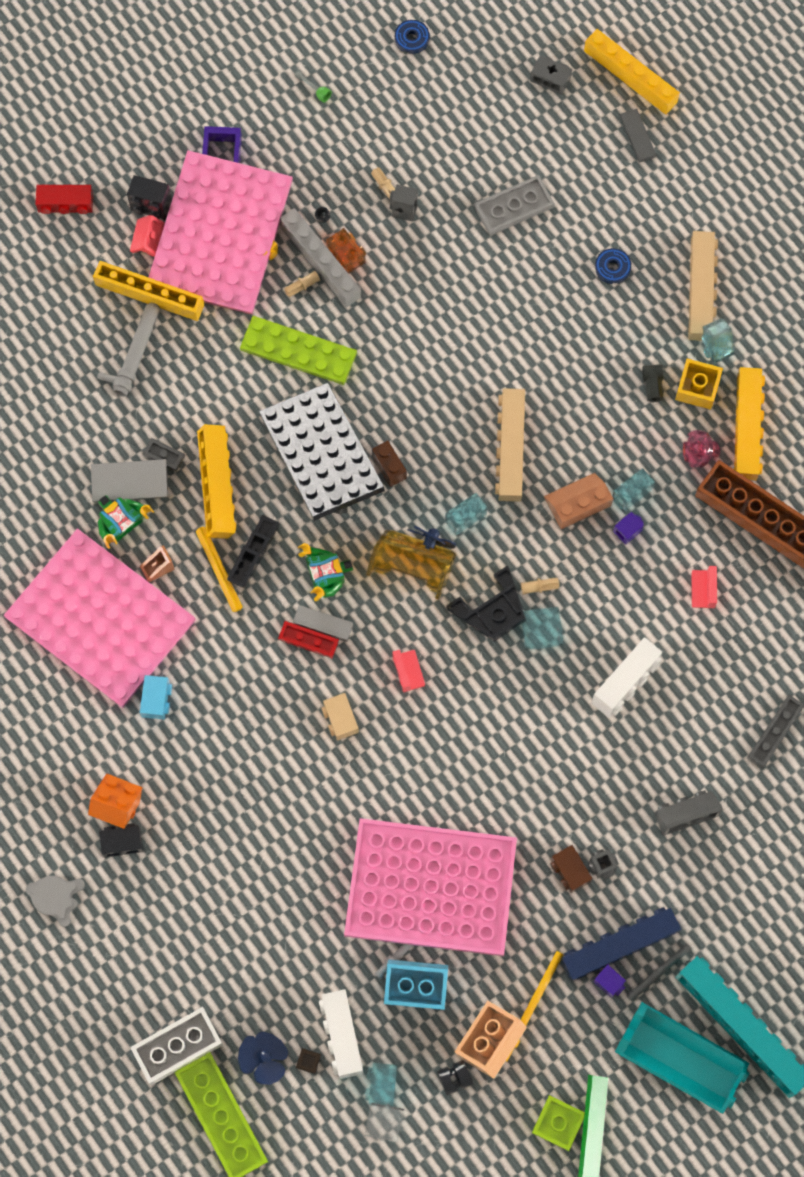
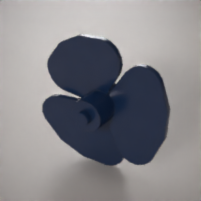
[407,526,456,550]
[238,1031,288,1085]

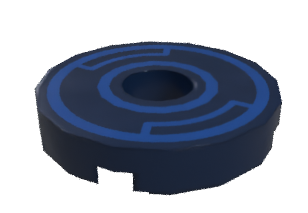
[394,19,430,54]
[595,248,632,284]

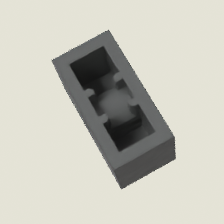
[530,55,572,95]
[389,184,418,222]

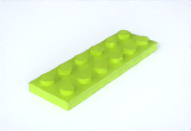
[240,316,357,385]
[174,1052,268,1177]

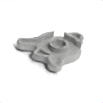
[26,876,85,927]

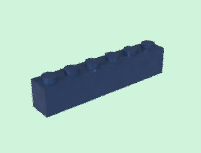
[561,907,681,982]

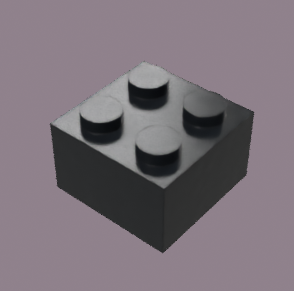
[127,175,172,220]

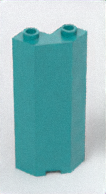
[615,1002,750,1114]

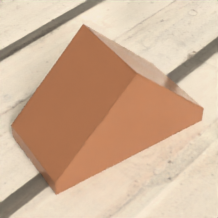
[140,545,175,582]

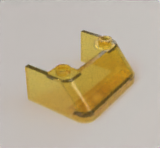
[366,530,456,600]

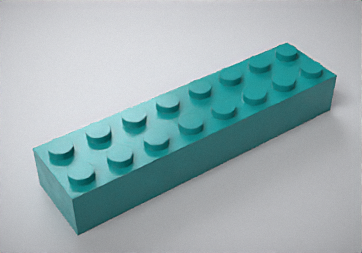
[675,956,804,1098]

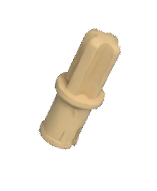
[371,167,395,198]
[284,271,320,297]
[521,578,560,595]

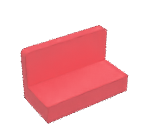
[130,215,165,257]
[691,566,717,608]
[392,650,425,692]

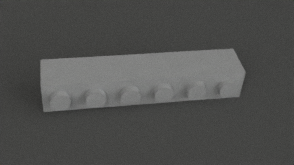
[280,208,361,308]

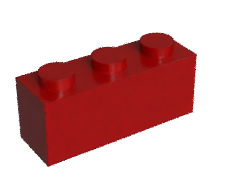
[35,185,94,214]

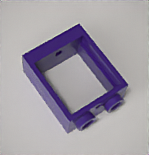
[202,126,242,163]

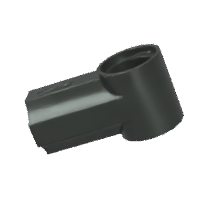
[642,364,664,402]

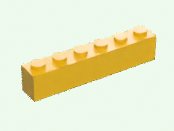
[584,29,680,115]
[93,261,205,321]
[734,367,765,481]
[197,424,236,539]

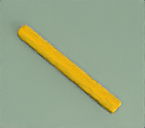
[196,526,243,612]

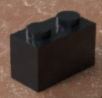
[99,823,143,858]

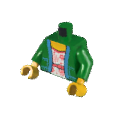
[98,495,154,549]
[298,543,353,601]

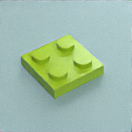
[532,1095,585,1152]

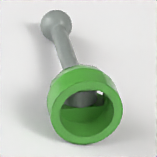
[295,71,332,103]

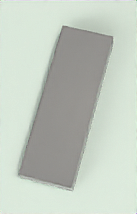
[293,605,354,642]

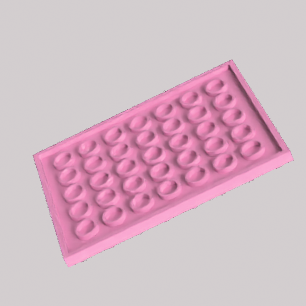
[148,150,293,315]
[3,528,196,708]
[344,818,517,956]

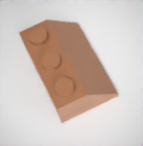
[544,473,613,529]

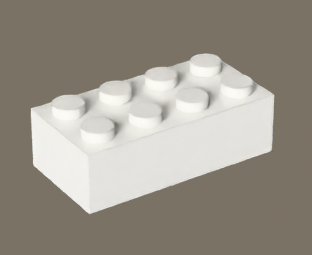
[591,637,662,718]
[319,989,364,1079]
[130,1007,223,1086]

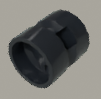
[437,1060,473,1096]

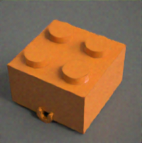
[88,773,143,829]

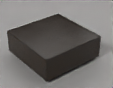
[296,1048,321,1074]

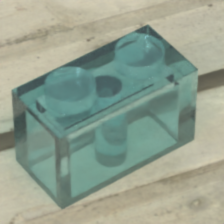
[702,318,734,364]
[612,468,655,511]
[445,493,487,535]
[365,1063,397,1108]

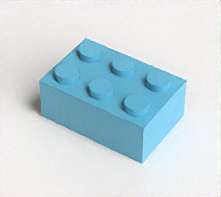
[384,959,449,1010]

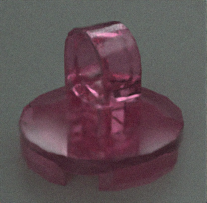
[683,430,720,468]

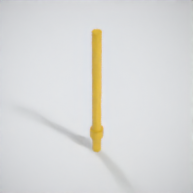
[506,951,563,1062]

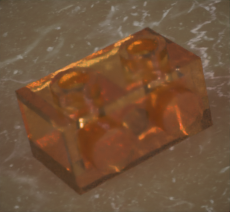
[326,228,366,274]

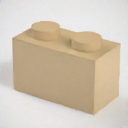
[321,693,359,741]

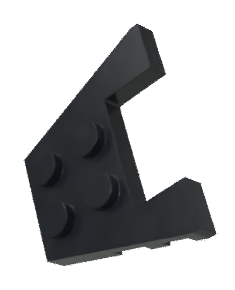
[446,565,526,642]

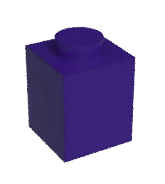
[613,511,644,545]
[593,964,626,998]

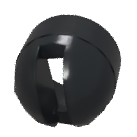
[315,207,330,223]

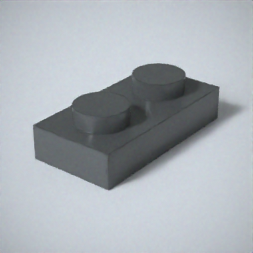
[142,438,185,472]

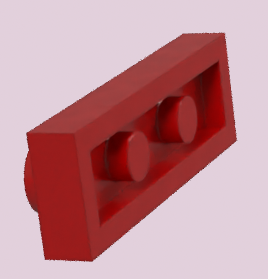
[278,621,339,659]

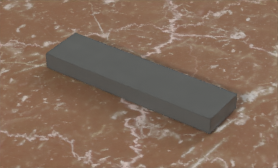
[747,695,804,769]

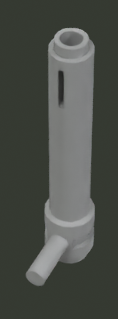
[97,303,160,397]

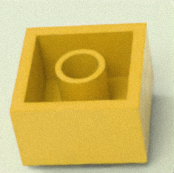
[675,358,723,410]

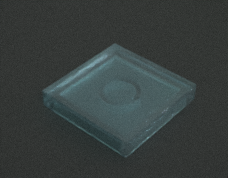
[522,607,564,650]

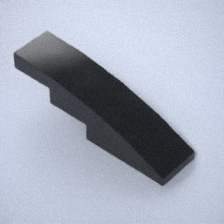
[227,515,280,588]

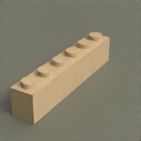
[688,231,718,341]
[495,388,525,502]

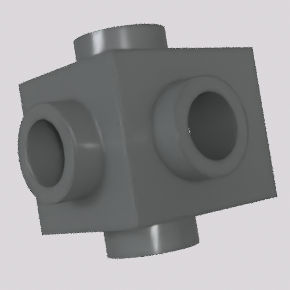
[588,849,619,880]

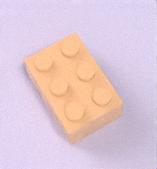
[455,1001,527,1079]

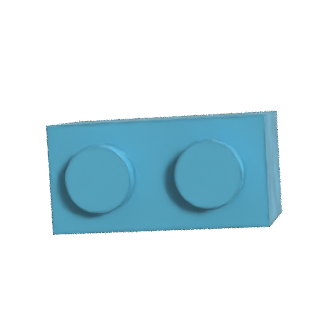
[140,675,172,720]

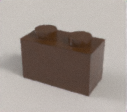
[372,440,407,487]
[550,845,593,893]

